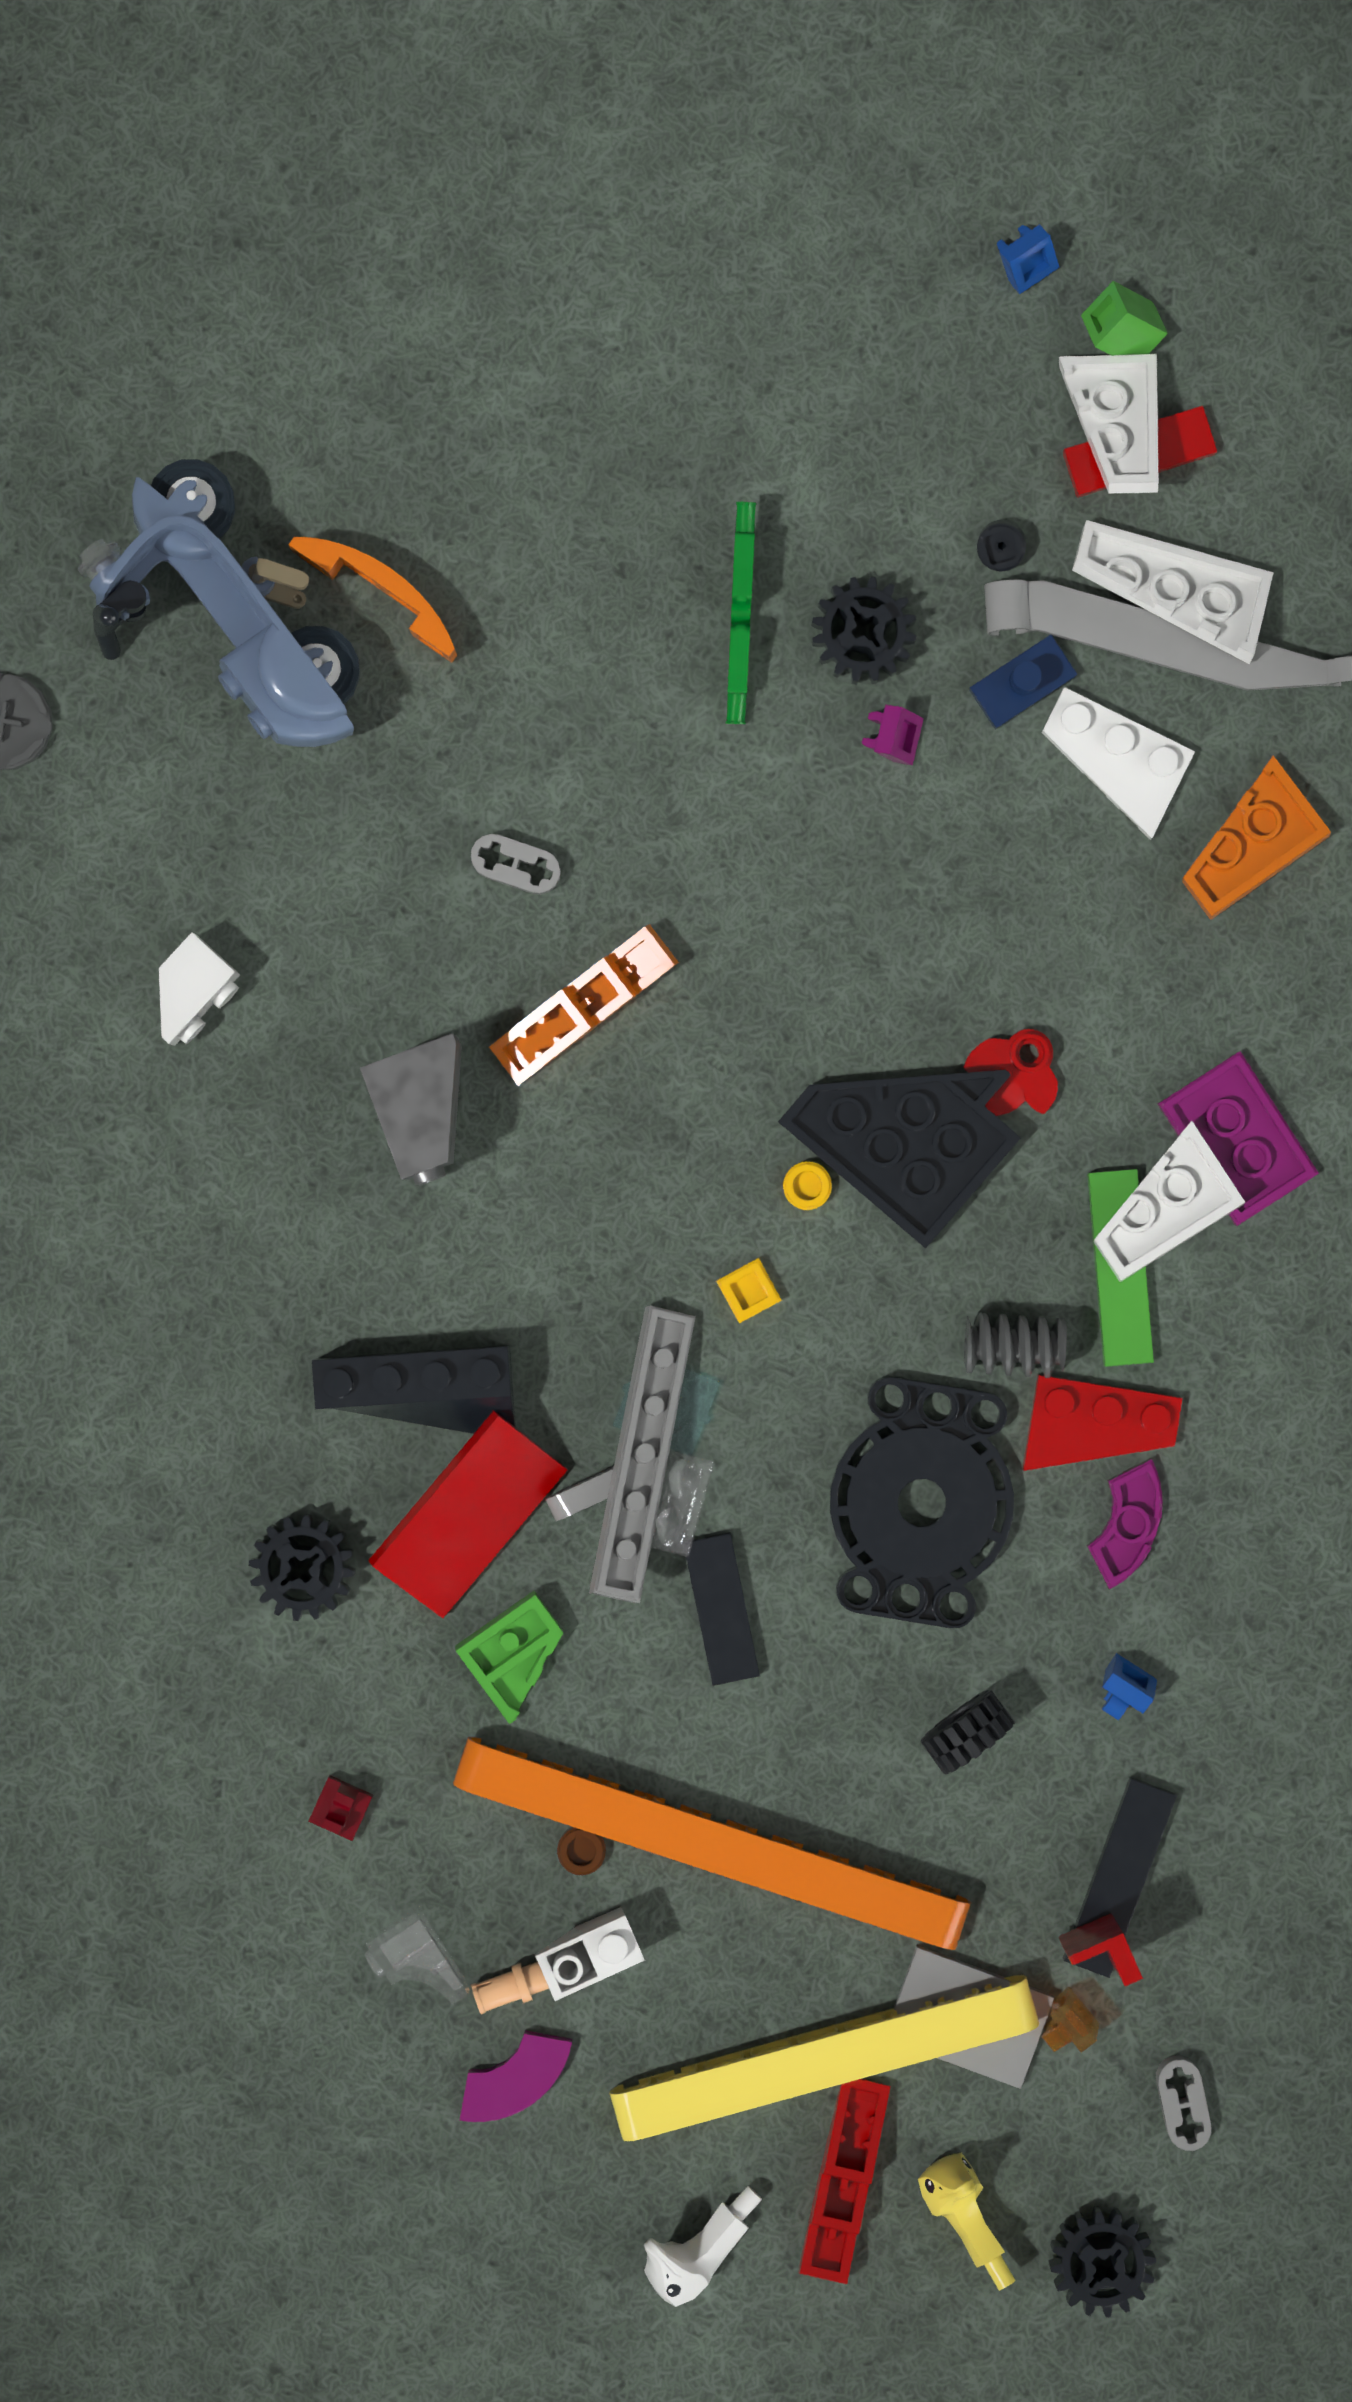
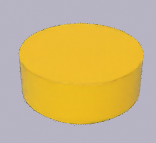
[783,1162,832,1210]

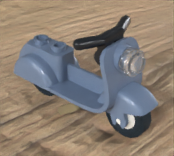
[78,459,360,747]

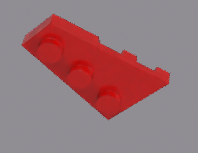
[1022,1374,1183,1471]

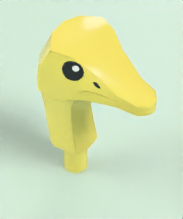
[918,2152,1016,2291]

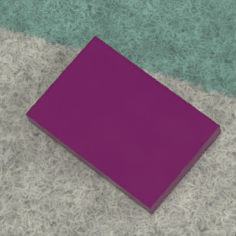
[1157,1051,1319,1226]

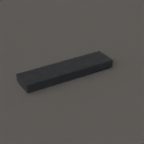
[1063,1777,1177,1978]

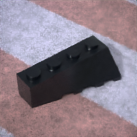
[312,1345,516,1434]

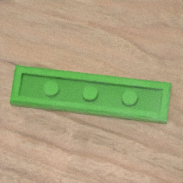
[1087,1169,1154,1367]

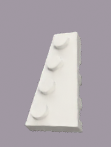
[1072,520,1274,664]

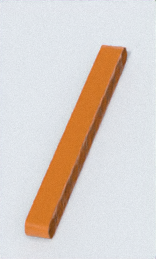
[453,1737,971,1950]

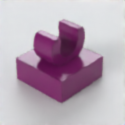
[862,704,924,766]

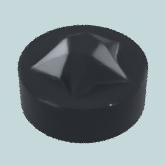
[977,520,1026,572]

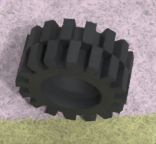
[921,1690,1015,1774]

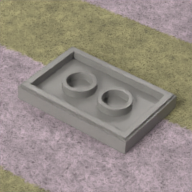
[894,1945,1054,2089]

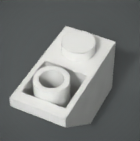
[159,932,240,1046]
[535,1907,644,2001]

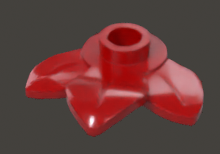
[963,1029,1058,1116]

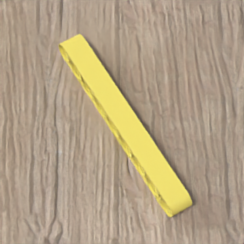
[609,1975,1040,2141]

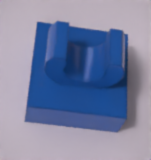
[997,224,1059,294]
[1102,1653,1157,1720]

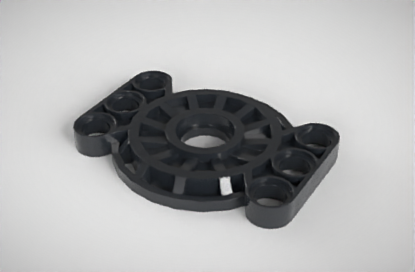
[830,1377,1014,1628]

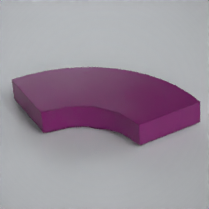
[1086,1458,1162,1589]
[459,2030,573,2122]

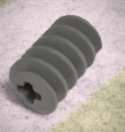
[964,1313,1067,1378]

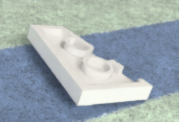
[1059,354,1159,494]
[1041,687,1195,840]
[1093,1121,1245,1282]

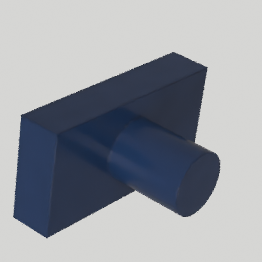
[969,635,1077,730]

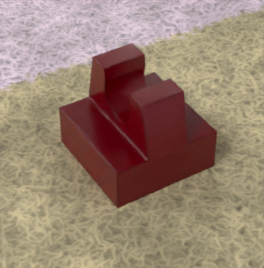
[308,1775,373,1841]

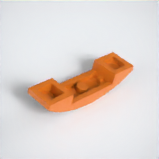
[289,537,457,663]

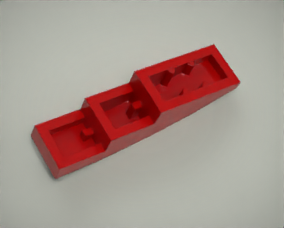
[798,2079,891,2284]

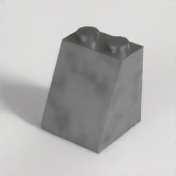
[360,1033,462,1186]

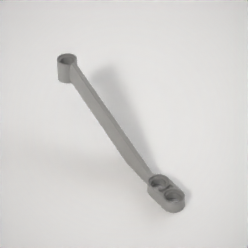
[984,580,1352,691]

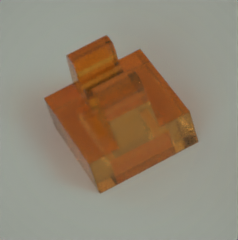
[1041,1987,1100,2053]

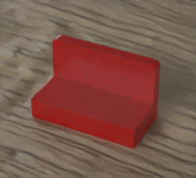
[1059,1913,1143,1986]

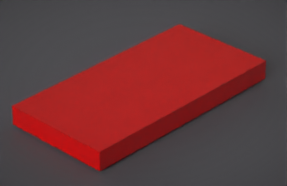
[368,1411,567,1618]

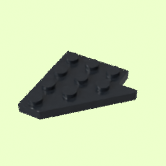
[778,1070,1021,1249]

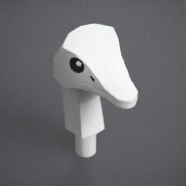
[644,2186,762,2307]

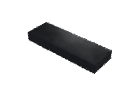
[683,1532,760,1686]

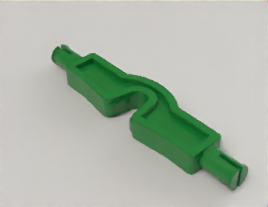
[725,502,757,724]

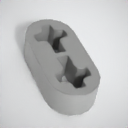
[471,834,561,895]
[545,1466,614,1521]
[1156,2055,1211,2151]

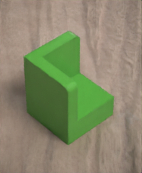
[1081,281,1168,356]

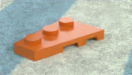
[1182,756,1331,920]

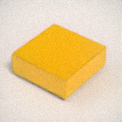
[716,1258,782,1323]

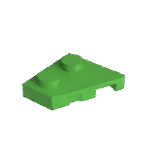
[455,1590,563,1724]

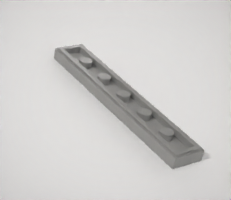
[589,1305,696,1603]

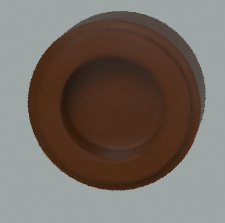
[557,1827,606,1875]

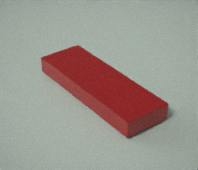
[1063,406,1217,498]

